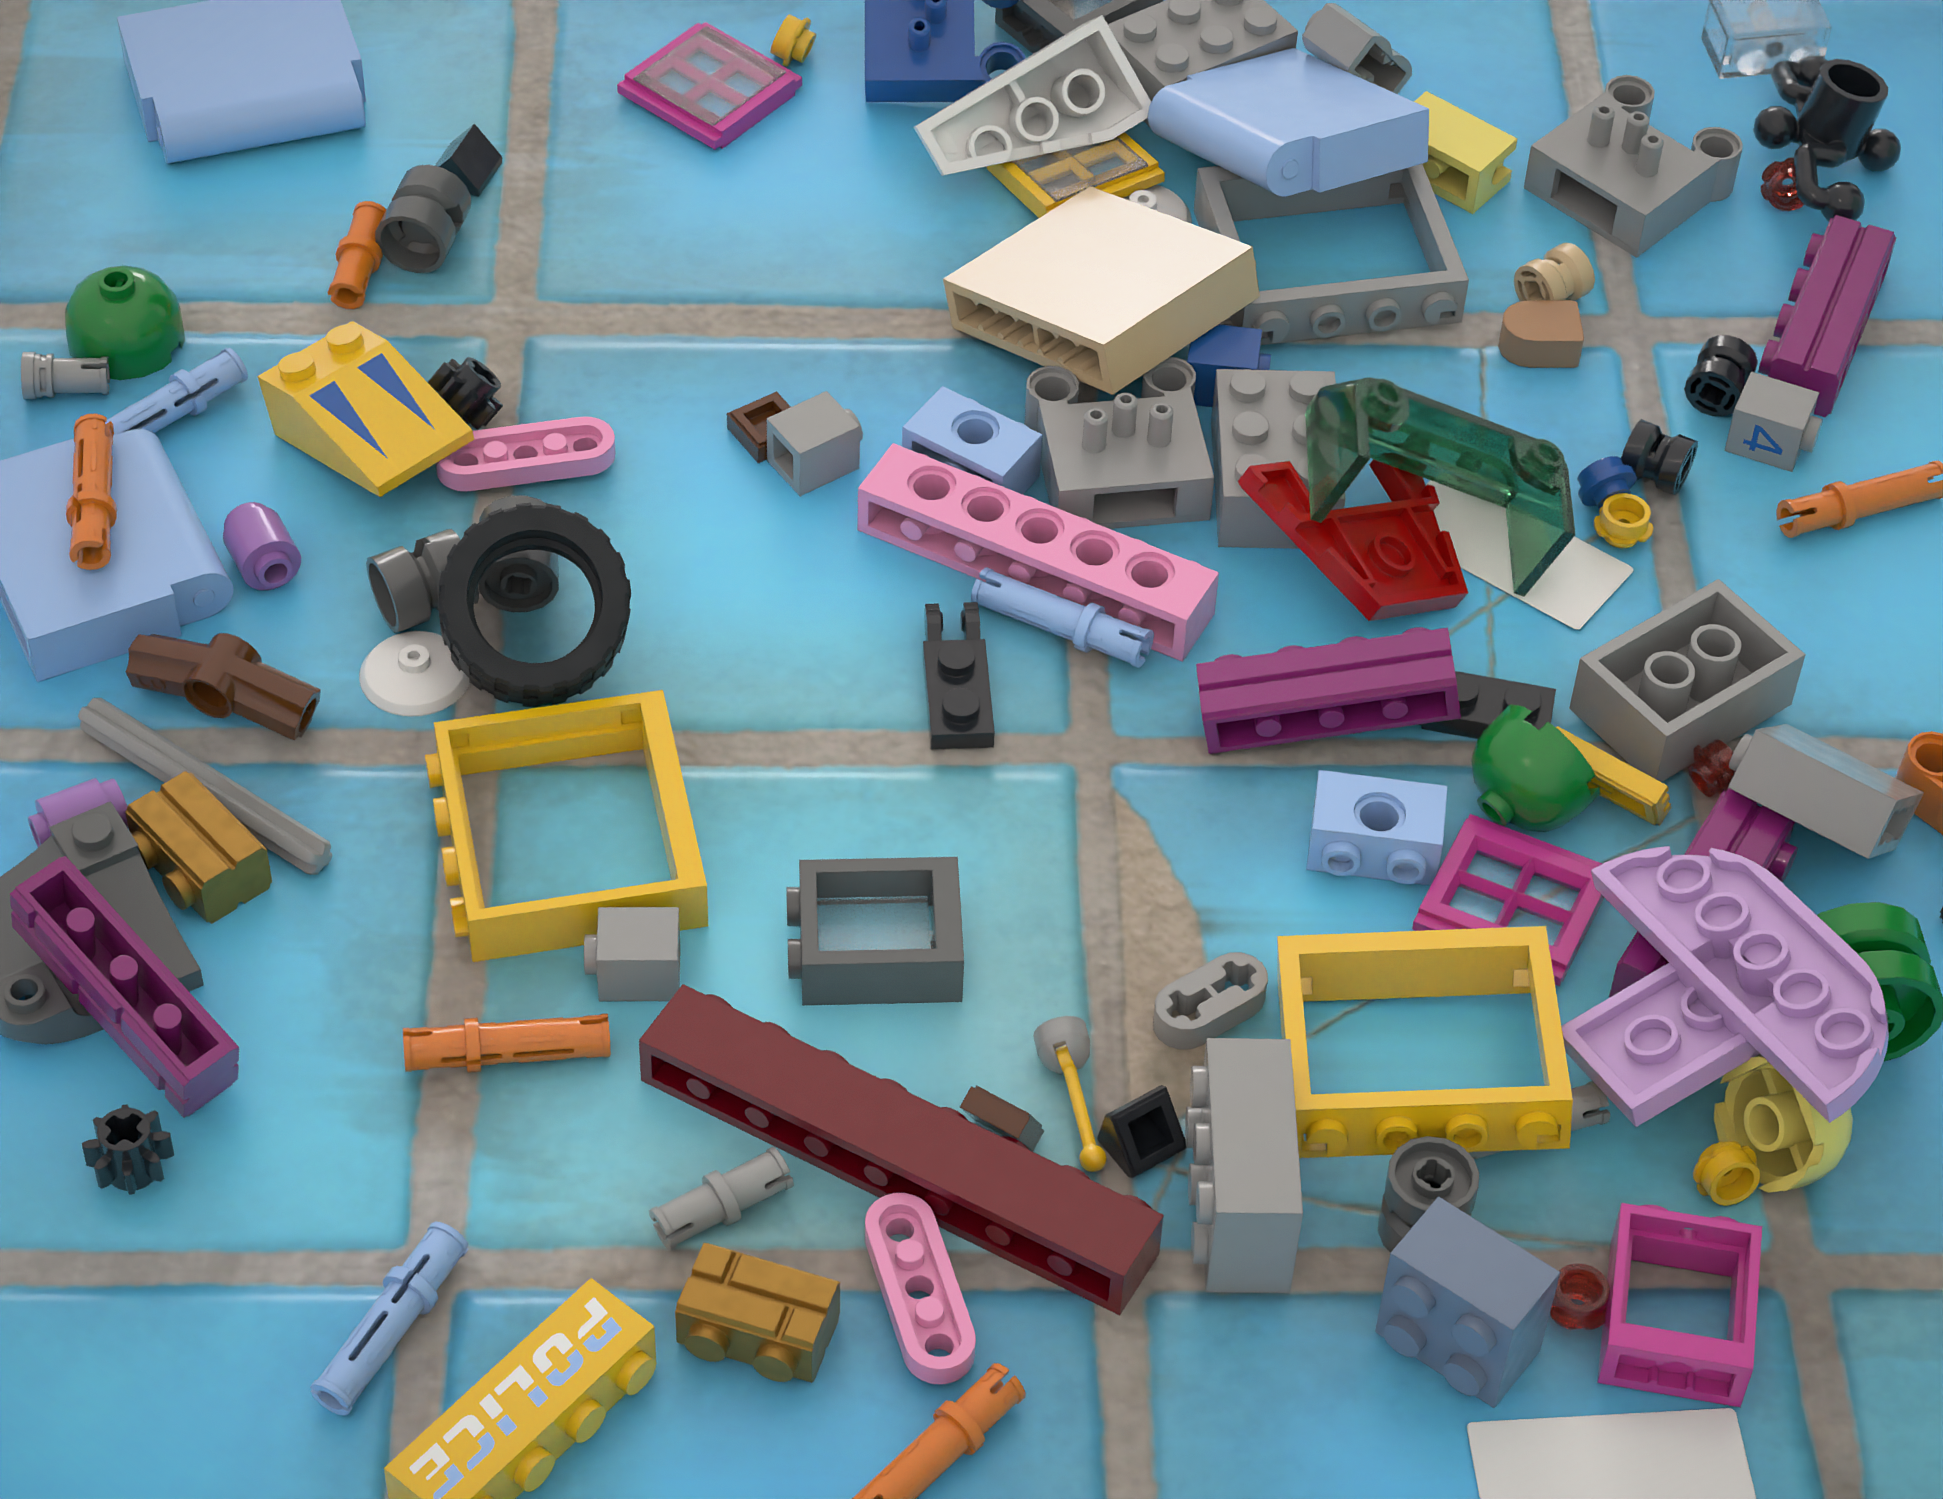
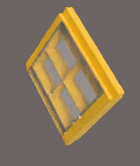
[987,132,1165,218]

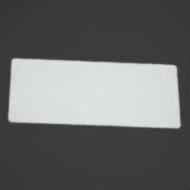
[1426,469,1633,630]
[1467,1408,1756,1499]

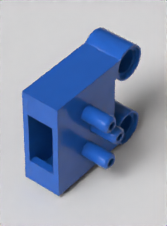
[865,0,1026,103]

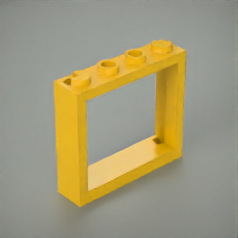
[425,690,708,962]
[1277,926,1573,1158]

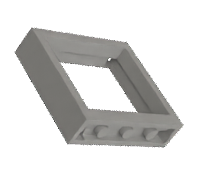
[1194,164,1469,345]

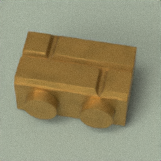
[125,771,272,924]
[675,1243,841,1383]

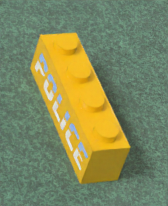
[384,1278,657,1499]

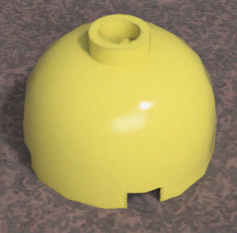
[1714,1055,1853,1193]

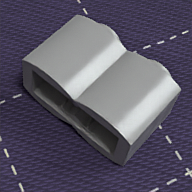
[1302,3,1412,94]

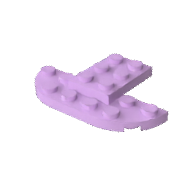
[1561,846,1889,1127]

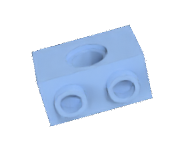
[902,386,1042,494]
[1306,770,1448,886]

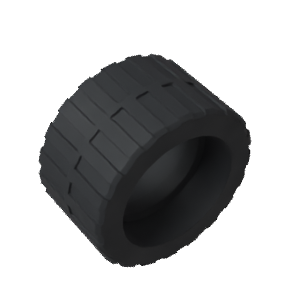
[438,503,631,707]

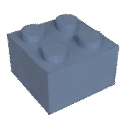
[1375,1196,1560,1408]

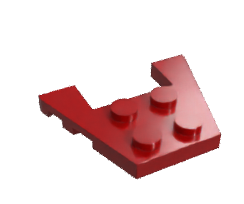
[1238,445,1469,621]

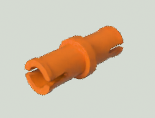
[328,201,386,309]

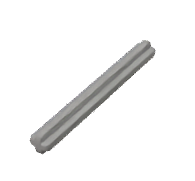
[78,698,332,875]

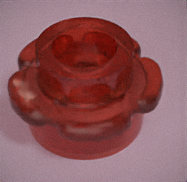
[1760,157,1805,211]
[1688,739,1736,797]
[1550,1263,1610,1330]

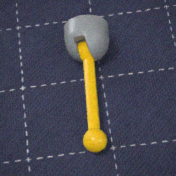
[1033,1016,1107,1172]

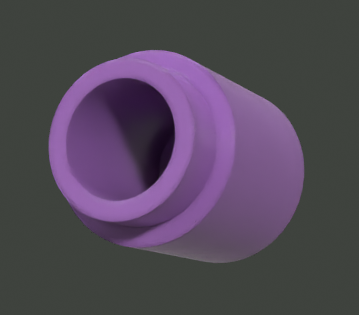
[223,502,301,590]
[28,778,128,847]

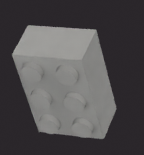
[1108,0,1298,127]
[1211,369,1346,549]
[1569,579,1806,782]
[1185,1038,1303,1293]

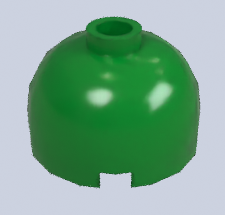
[65,266,185,380]
[1471,704,1600,832]

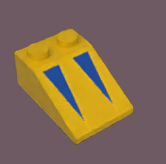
[257,321,475,497]

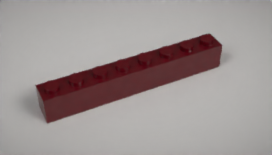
[639,984,1164,1316]

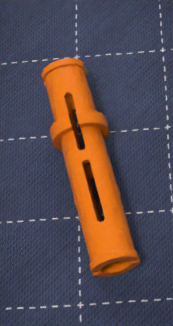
[66,413,117,570]
[1776,460,1943,538]
[403,1013,611,1073]
[852,1363,1026,1499]

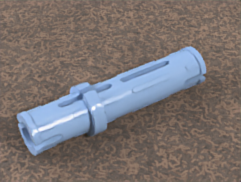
[105,348,248,435]
[971,567,1154,668]
[310,1221,468,1416]

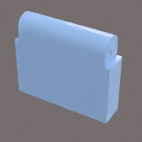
[117,0,366,164]
[1148,48,1429,197]
[0,429,233,682]

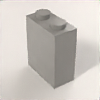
[1728,724,1924,859]

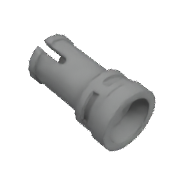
[21,352,110,399]

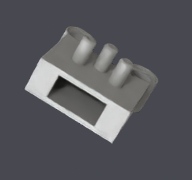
[1524,75,1743,258]
[1024,357,1214,529]

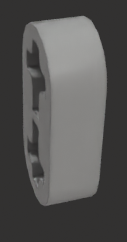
[1153,952,1268,1049]

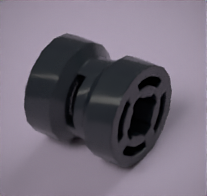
[1684,335,1758,416]
[1621,419,1698,495]

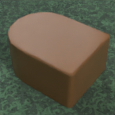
[1498,300,1584,368]

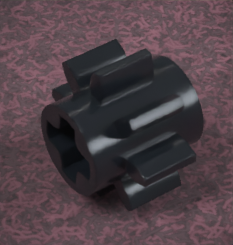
[427,357,503,430]
[82,1104,174,1195]

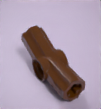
[126,633,321,741]

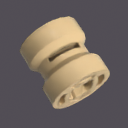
[1514,242,1595,302]

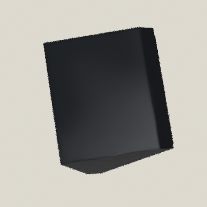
[435,123,502,197]
[1097,1085,1187,1178]

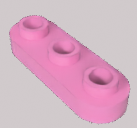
[436,417,616,492]
[865,1193,976,1385]

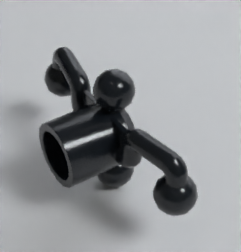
[1753,55,1901,222]

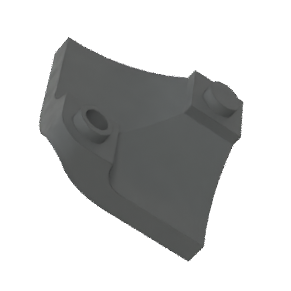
[0,801,204,1044]

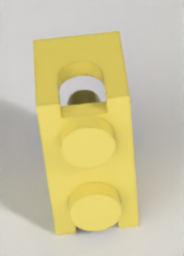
[1414,91,1517,214]

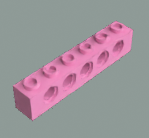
[857,443,1219,662]

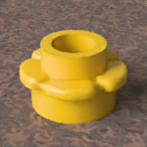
[770,14,816,67]
[1594,493,1654,548]
[1693,1141,1760,1206]

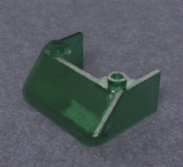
[1305,377,1576,597]

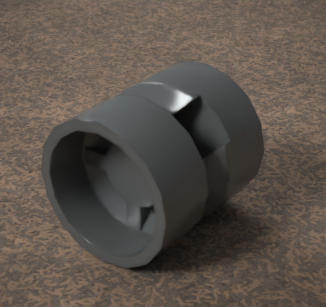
[375,165,471,273]
[479,495,559,613]
[366,529,479,633]
[1378,1136,1479,1253]

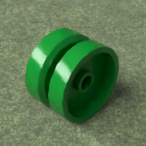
[1817,902,1943,1062]

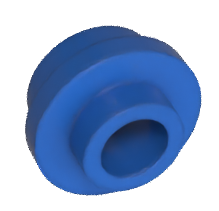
[1577,456,1637,509]

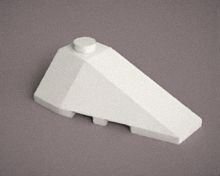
[914,15,1151,176]

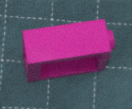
[1597,1203,1762,1408]

